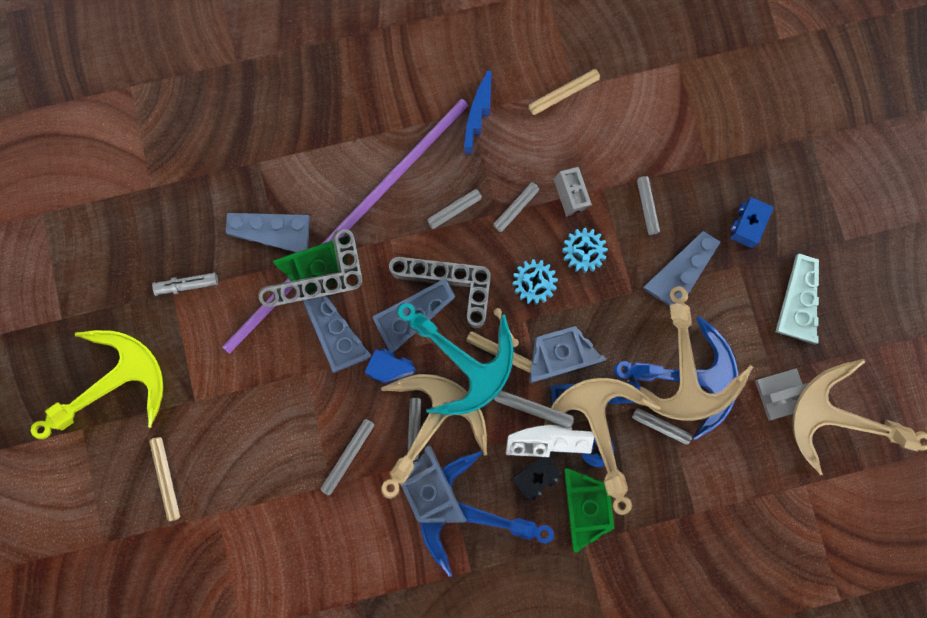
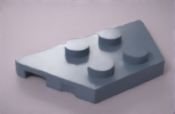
[529,326,606,384]
[401,446,466,523]

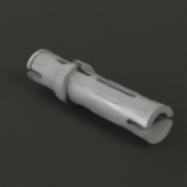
[152,272,218,296]

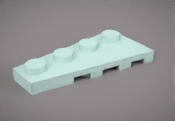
[775,254,819,345]

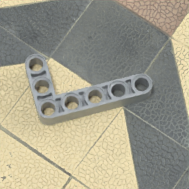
[258,229,362,307]
[389,257,490,329]

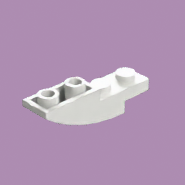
[506,425,594,457]

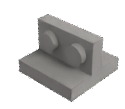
[755,368,809,421]

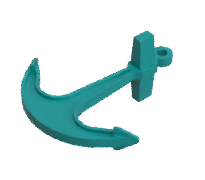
[396,303,513,415]

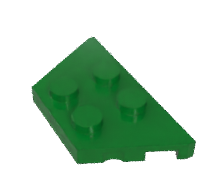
[273,235,348,293]
[564,468,614,553]

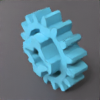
[562,228,608,273]
[512,259,558,305]

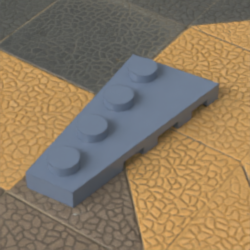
[226,213,310,253]
[642,231,720,306]
[372,278,456,353]
[302,291,372,373]

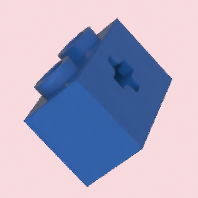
[730,197,774,248]

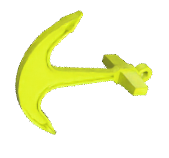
[31,330,163,440]

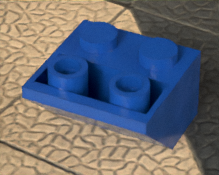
[364,348,417,385]

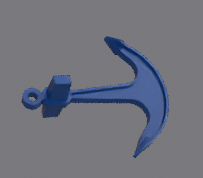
[613,316,738,440]
[420,451,554,577]

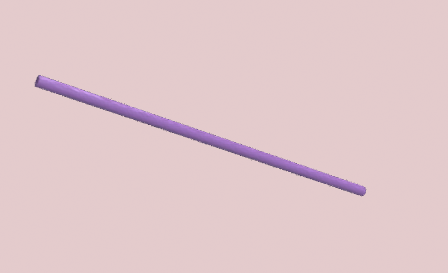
[222,99,468,354]

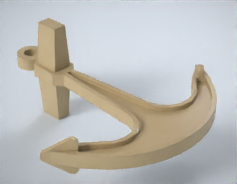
[627,286,753,421]
[792,359,927,476]
[381,374,487,498]
[544,378,660,515]

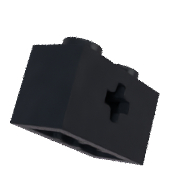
[511,457,562,501]

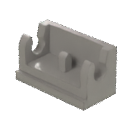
[553,167,592,216]

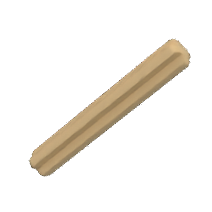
[529,69,600,115]
[467,332,532,373]
[149,437,180,521]

